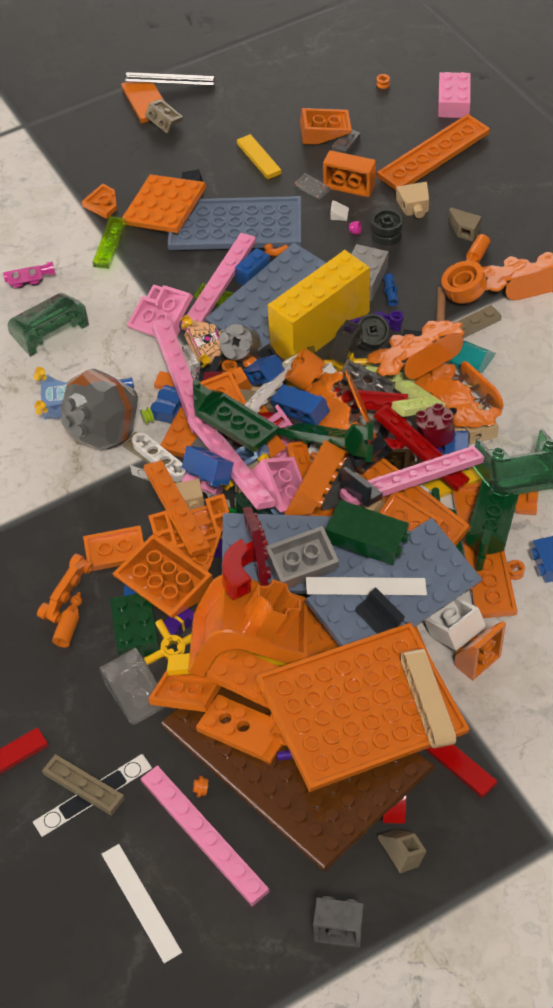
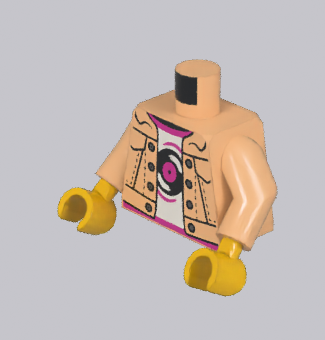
[180,315,224,368]

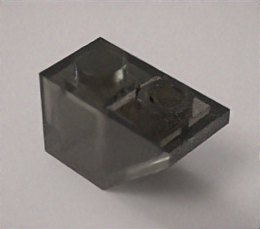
[328,320,362,364]

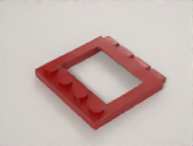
[334,388,408,449]

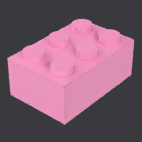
[438,72,470,118]

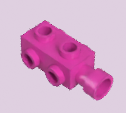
[3,261,56,288]

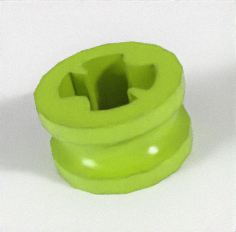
[140,407,154,425]

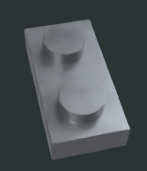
[332,130,361,154]

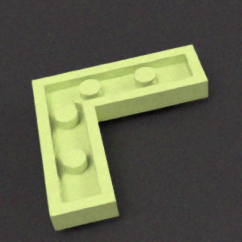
[391,380,445,417]

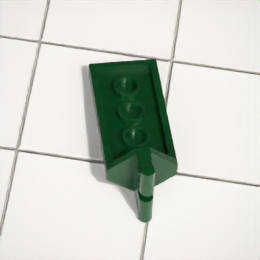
[193,380,279,453]
[279,422,374,462]
[465,479,521,571]

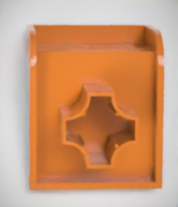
[188,575,308,677]

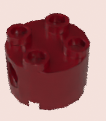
[416,403,455,447]

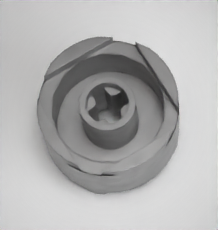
[219,324,261,361]

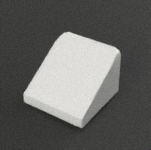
[331,200,349,221]

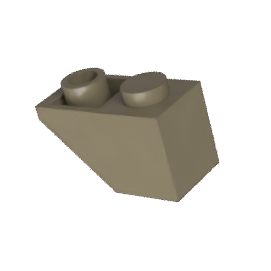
[449,207,482,242]
[377,829,426,873]

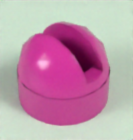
[349,221,361,235]

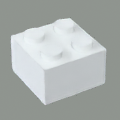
[424,598,486,651]

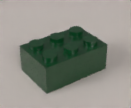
[110,593,160,662]

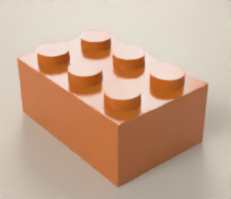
[323,150,376,197]

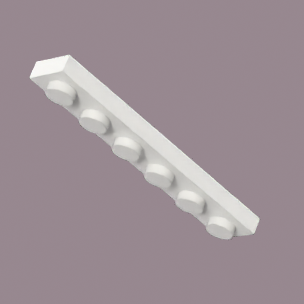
[244,354,298,413]

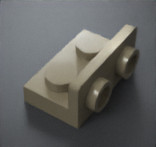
[145,99,183,133]

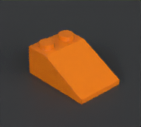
[299,108,352,144]
[454,621,506,681]

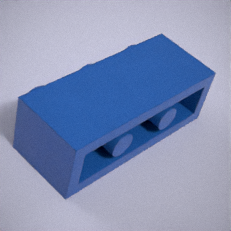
[270,385,330,425]
[181,445,234,487]

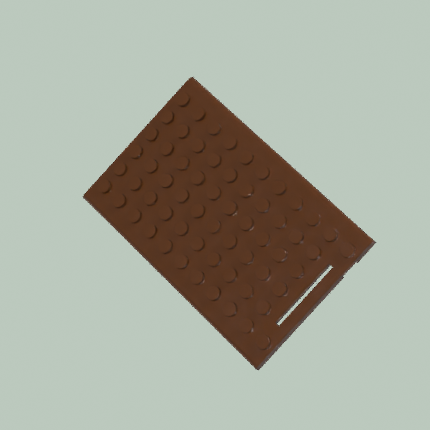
[161,687,435,872]

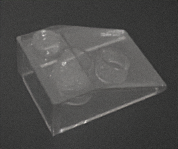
[99,648,165,726]

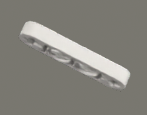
[132,432,187,482]

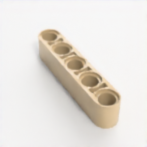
[401,648,456,748]

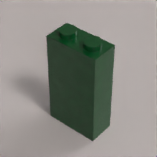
[325,500,411,565]

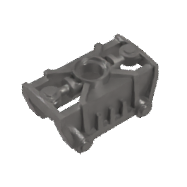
[337,358,396,413]

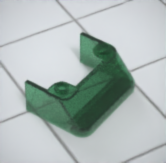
[473,429,553,496]

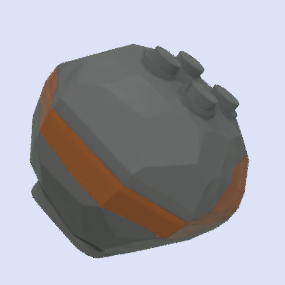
[61,369,138,451]

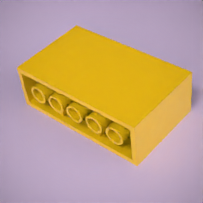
[267,250,370,360]

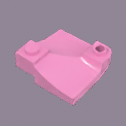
[127,284,193,339]

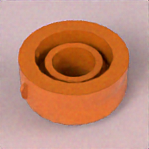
[441,261,487,304]

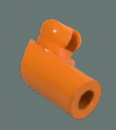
[264,243,288,257]

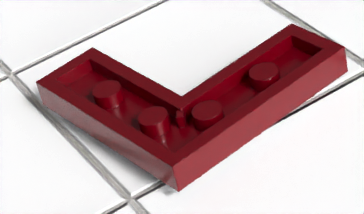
[243,507,271,586]

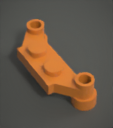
[37,553,93,624]

